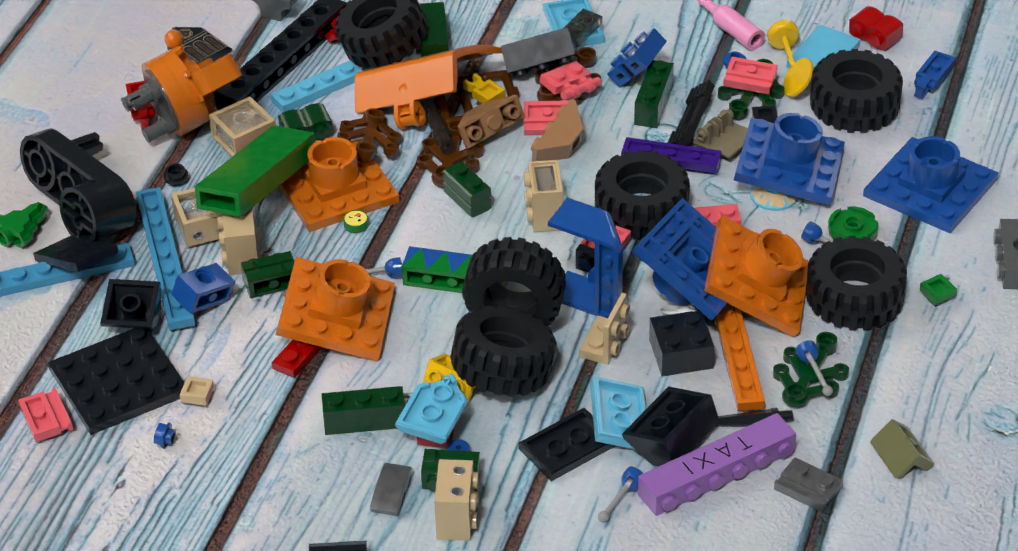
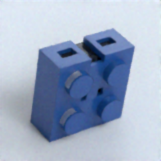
[607,28,667,87]

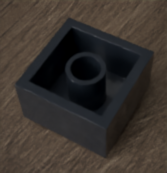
[649,310,714,377]

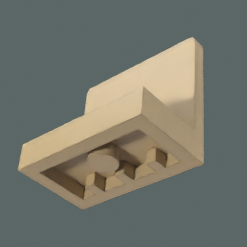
[579,293,630,365]

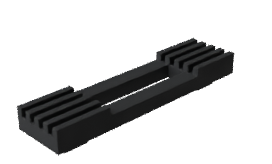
[667,80,715,146]

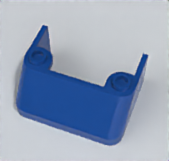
[548,197,623,318]

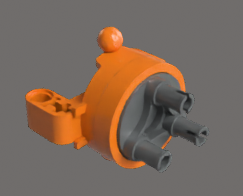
[121,30,242,143]

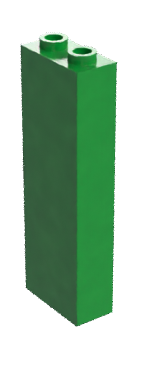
[195,125,316,217]

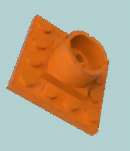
[279,137,400,232]
[704,215,809,337]
[275,257,395,362]

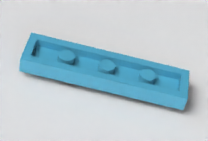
[271,60,362,113]

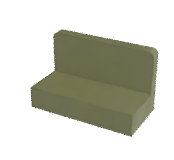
[870,419,934,479]

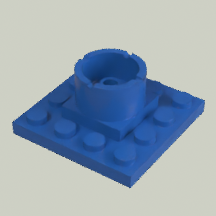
[734,113,845,206]
[863,136,999,234]
[632,198,727,321]

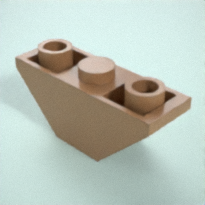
[458,95,525,149]
[531,98,583,162]

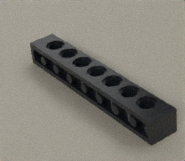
[214,0,347,110]

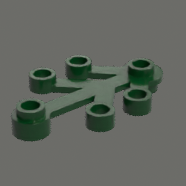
[717,59,785,121]
[773,332,849,407]

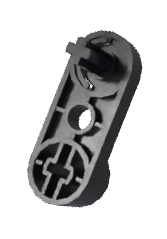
[20,128,137,242]

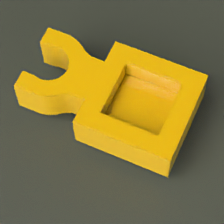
[463,73,506,103]

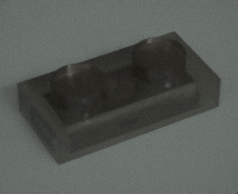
[564,8,603,47]

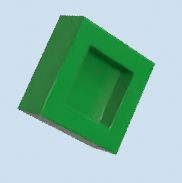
[920,274,957,305]

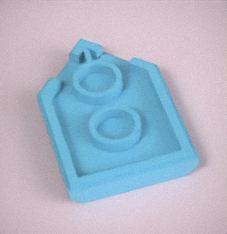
[395,374,467,444]

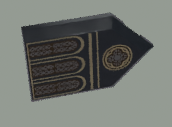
[167,27,232,64]

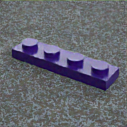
[621,137,721,174]

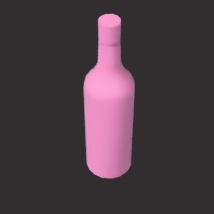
[698,0,765,50]

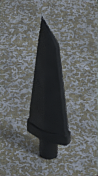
[715,408,793,426]

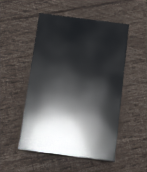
[33,236,119,272]
[518,408,616,482]

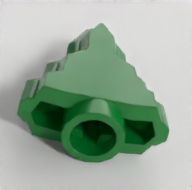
[0,202,48,249]

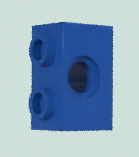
[171,263,236,314]

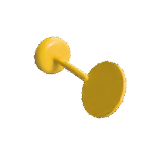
[767,20,814,97]

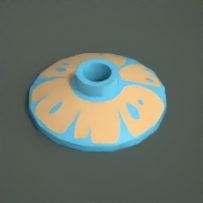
[749,185,798,211]

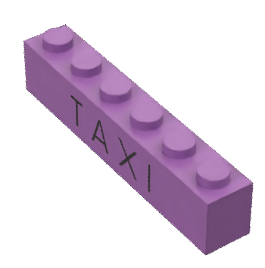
[638,413,796,516]

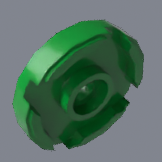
[828,206,879,240]

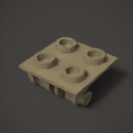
[692,109,748,159]

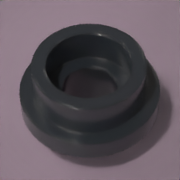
[164,163,188,186]

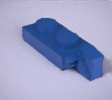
[914,50,956,99]

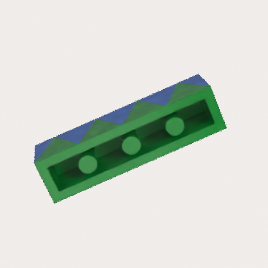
[402,246,508,293]

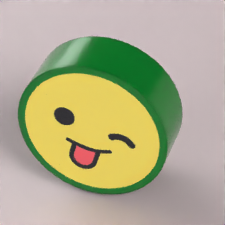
[343,210,369,233]

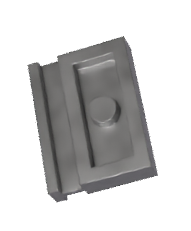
[774,457,843,513]

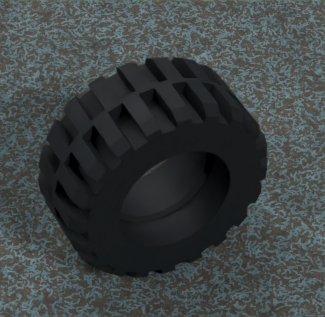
[335,0,428,69]
[810,49,903,133]
[595,150,690,240]
[805,236,907,331]
[462,237,566,326]
[450,306,557,397]

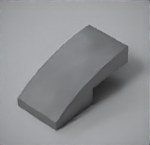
[370,463,412,516]

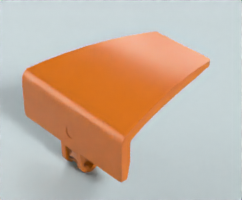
[355,45,502,130]

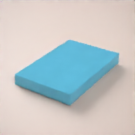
[543,0,605,48]
[786,25,861,68]
[590,376,646,449]

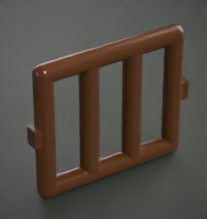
[434,70,519,127]

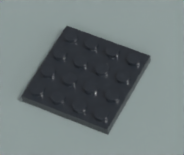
[48,328,184,435]

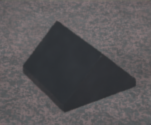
[100,279,161,329]

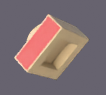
[180,376,214,406]

